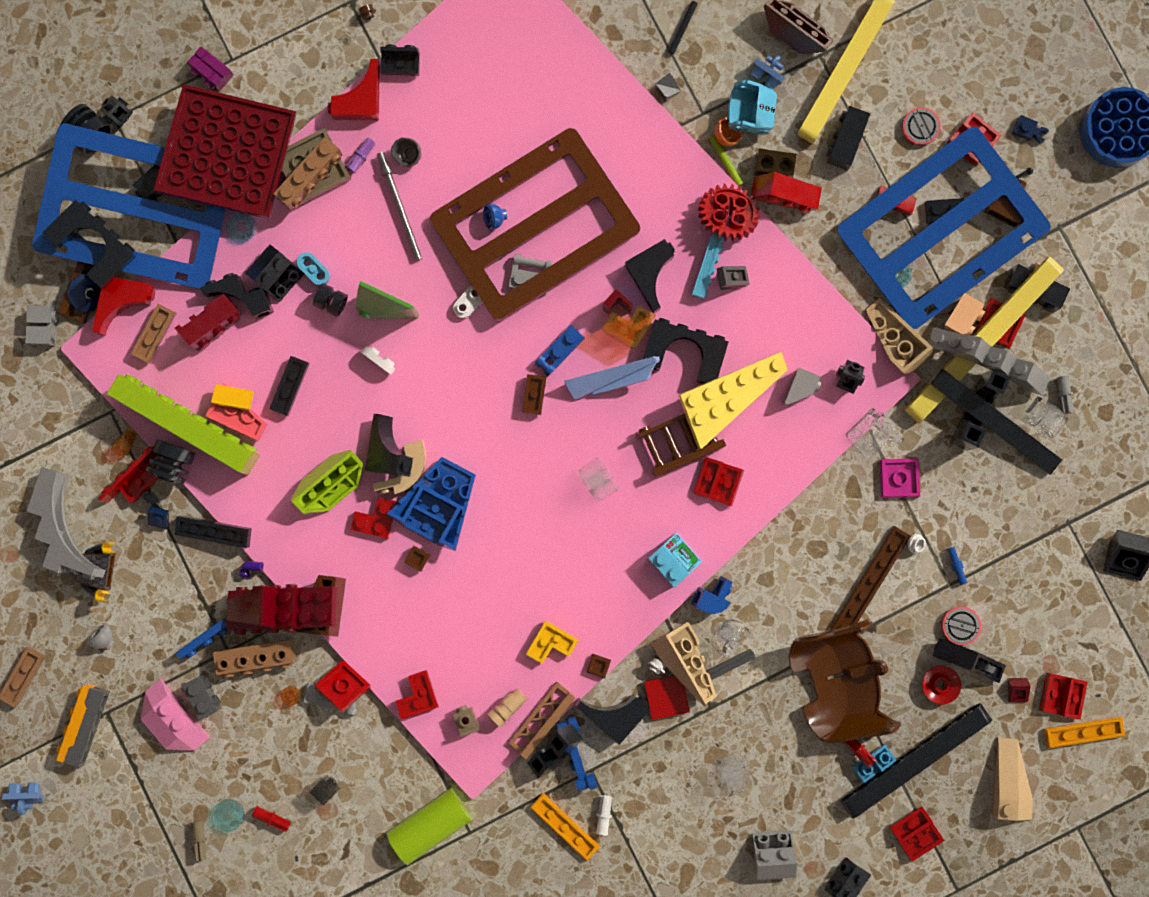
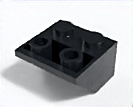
[245,244,304,302]

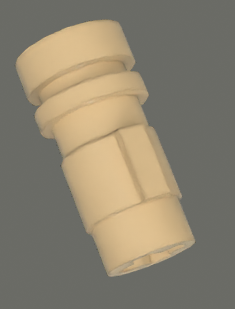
[488,688,527,728]

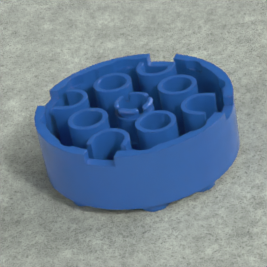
[1080,87,1149,168]

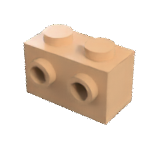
[943,293,985,335]

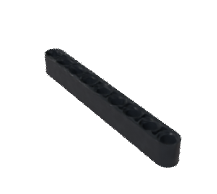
[840,703,993,819]

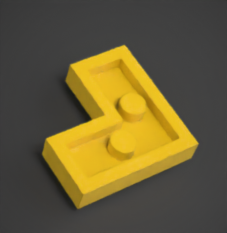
[526,620,579,664]

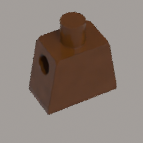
[984,179,1030,228]

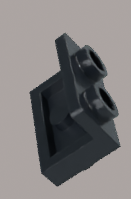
[380,44,420,76]
[825,857,871,897]

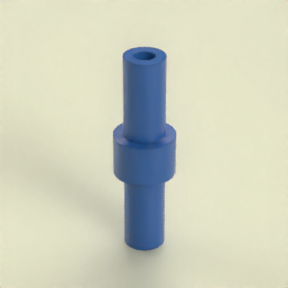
[947,547,967,585]

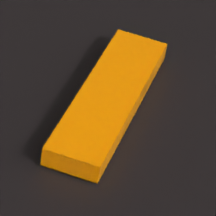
[1044,716,1125,748]
[530,793,600,861]

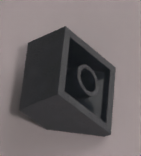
[1103,530,1149,581]

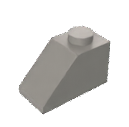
[782,368,821,406]

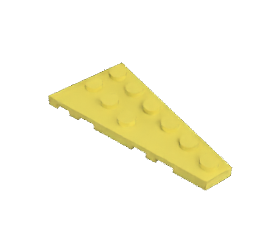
[678,352,788,449]

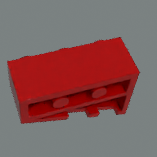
[751,172,822,214]

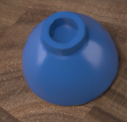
[483,204,507,230]

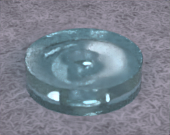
[212,799,245,832]

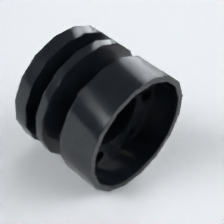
[60,104,112,156]
[145,439,196,484]

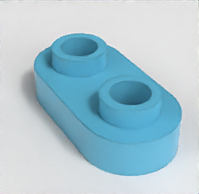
[297,252,330,286]

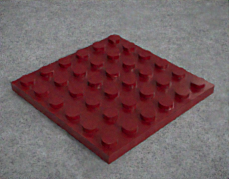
[154,84,297,219]

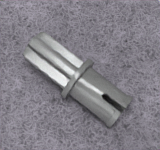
[1056,375,1074,414]

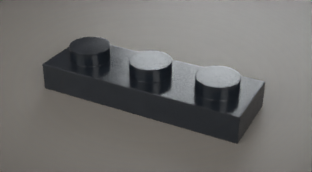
[269,356,310,416]

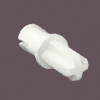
[596,795,612,836]

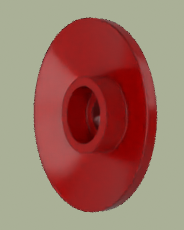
[922,665,961,705]

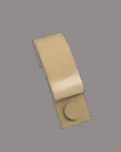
[373,440,427,495]

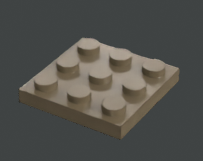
[282,128,351,205]

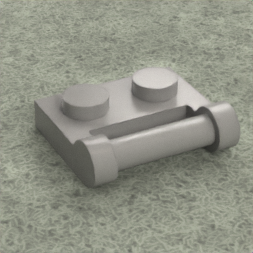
[509,254,553,295]

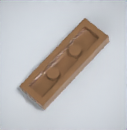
[131,304,177,364]
[0,647,46,708]

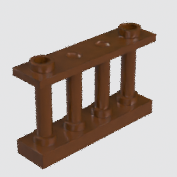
[636,413,726,478]

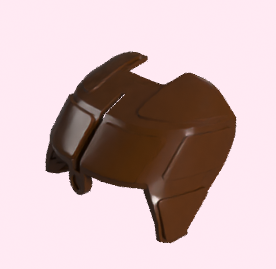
[788,619,901,743]

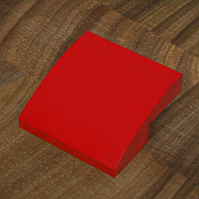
[947,112,1002,167]
[694,457,745,507]
[1039,672,1088,720]
[890,806,945,862]

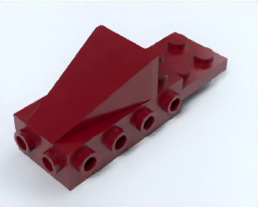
[226,584,337,635]

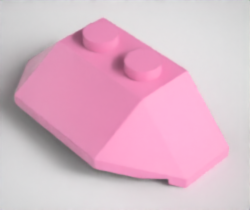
[141,678,210,750]

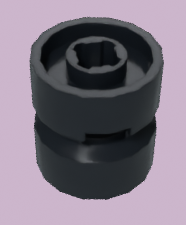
[312,283,348,317]

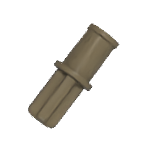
[191,820,207,861]

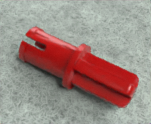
[844,739,877,768]
[252,806,291,832]

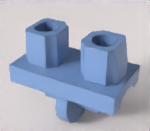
[751,55,785,89]
[2,783,44,815]

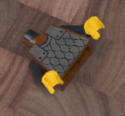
[70,542,116,602]

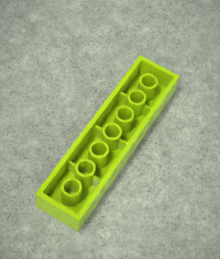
[107,374,260,475]

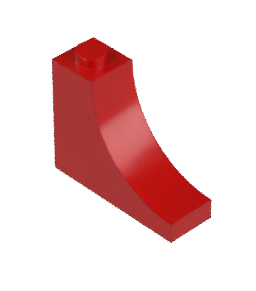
[328,59,380,120]
[92,278,155,336]

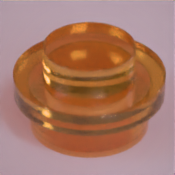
[281,686,301,706]

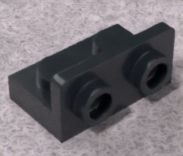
[925,198,964,224]

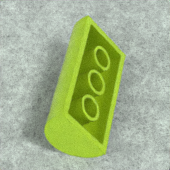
[387,787,473,865]

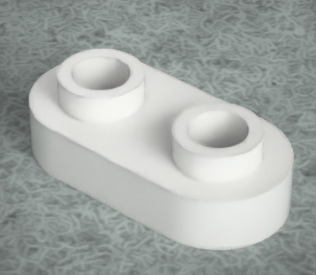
[453,285,482,319]
[361,346,396,375]

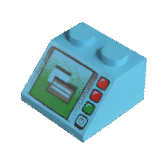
[648,533,702,588]

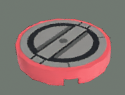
[902,107,941,146]
[941,606,981,645]

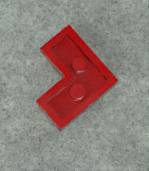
[350,497,397,539]
[395,670,439,720]

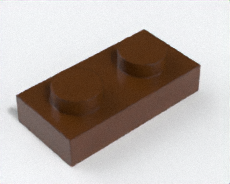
[522,374,547,415]

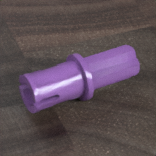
[345,138,375,174]

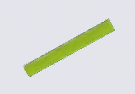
[709,135,743,186]

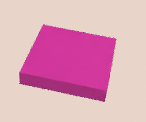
[879,458,920,498]

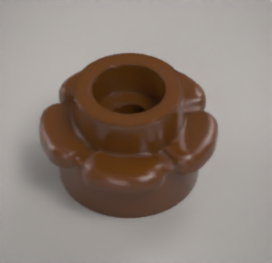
[358,4,376,20]

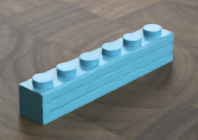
[692,234,724,300]

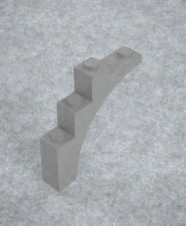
[927,327,1050,396]
[27,467,106,580]

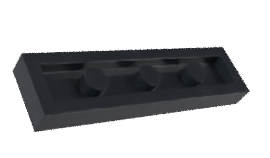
[175,515,252,548]

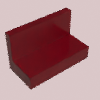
[602,289,633,314]

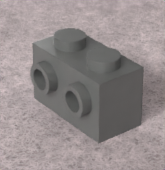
[182,674,222,720]

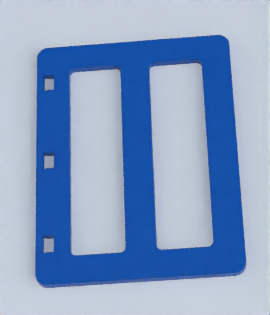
[32,123,226,289]
[837,127,1051,329]

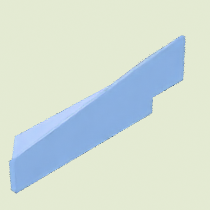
[564,357,660,400]

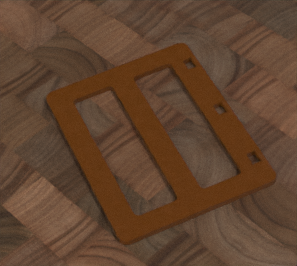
[430,128,640,320]

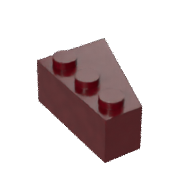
[175,294,242,351]

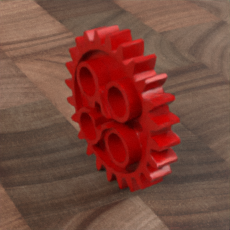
[698,183,760,242]

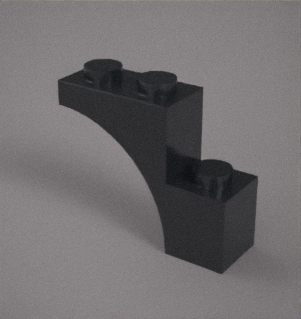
[200,273,274,319]

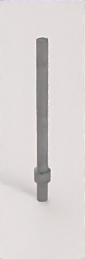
[377,152,422,261]

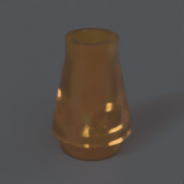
[111,428,137,458]

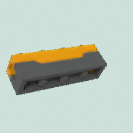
[56,684,110,768]

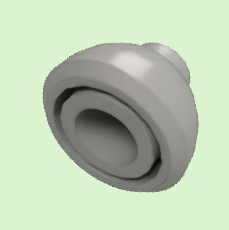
[87,624,114,650]

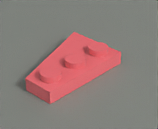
[205,383,267,442]

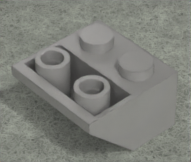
[752,830,797,880]

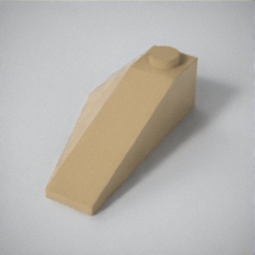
[866,298,934,374]
[651,622,717,705]
[992,737,1033,821]

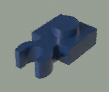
[1012,115,1049,143]

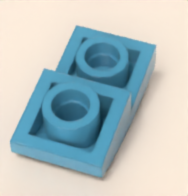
[851,744,897,783]

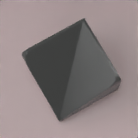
[654,73,681,102]

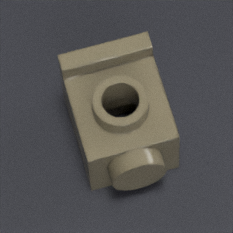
[453,705,480,737]

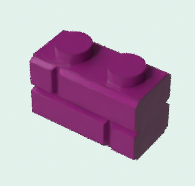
[187,46,234,91]

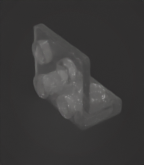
[846,408,905,460]

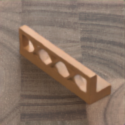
[509,682,575,759]

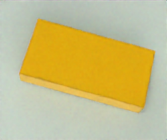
[211,384,254,411]

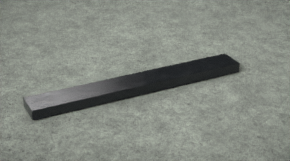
[930,369,1062,475]

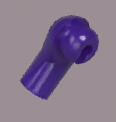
[239,561,264,578]

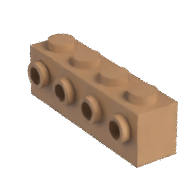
[273,137,343,211]
[213,639,297,678]

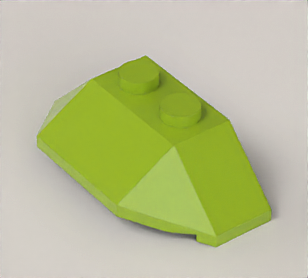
[291,449,363,514]

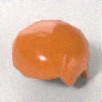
[714,117,742,147]

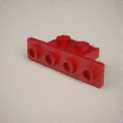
[98,446,159,504]

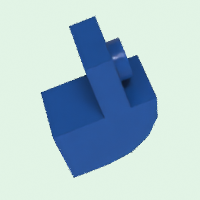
[691,576,733,614]

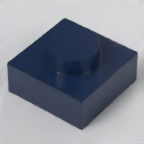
[148,506,169,529]

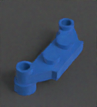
[557,716,598,792]

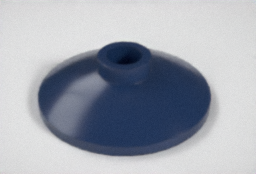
[67,274,101,312]

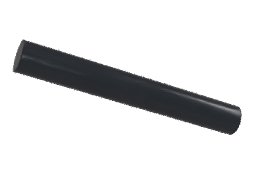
[668,1,698,54]

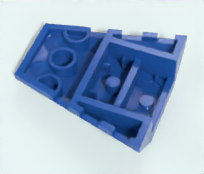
[387,457,476,551]

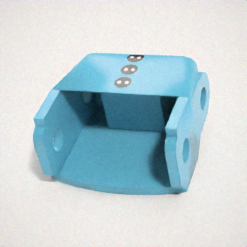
[728,80,777,135]

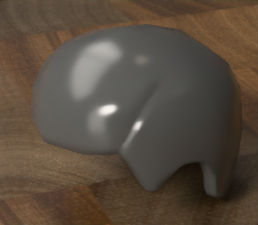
[391,137,422,167]

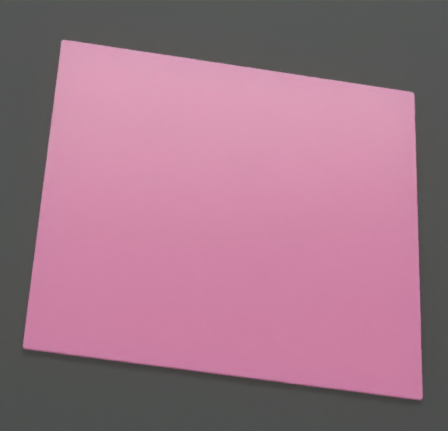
[61,0,920,799]

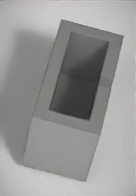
[26,305,59,346]

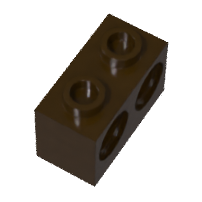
[754,148,797,178]

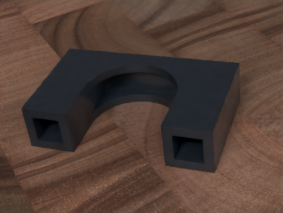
[42,199,136,289]
[643,318,729,384]
[950,369,1011,451]

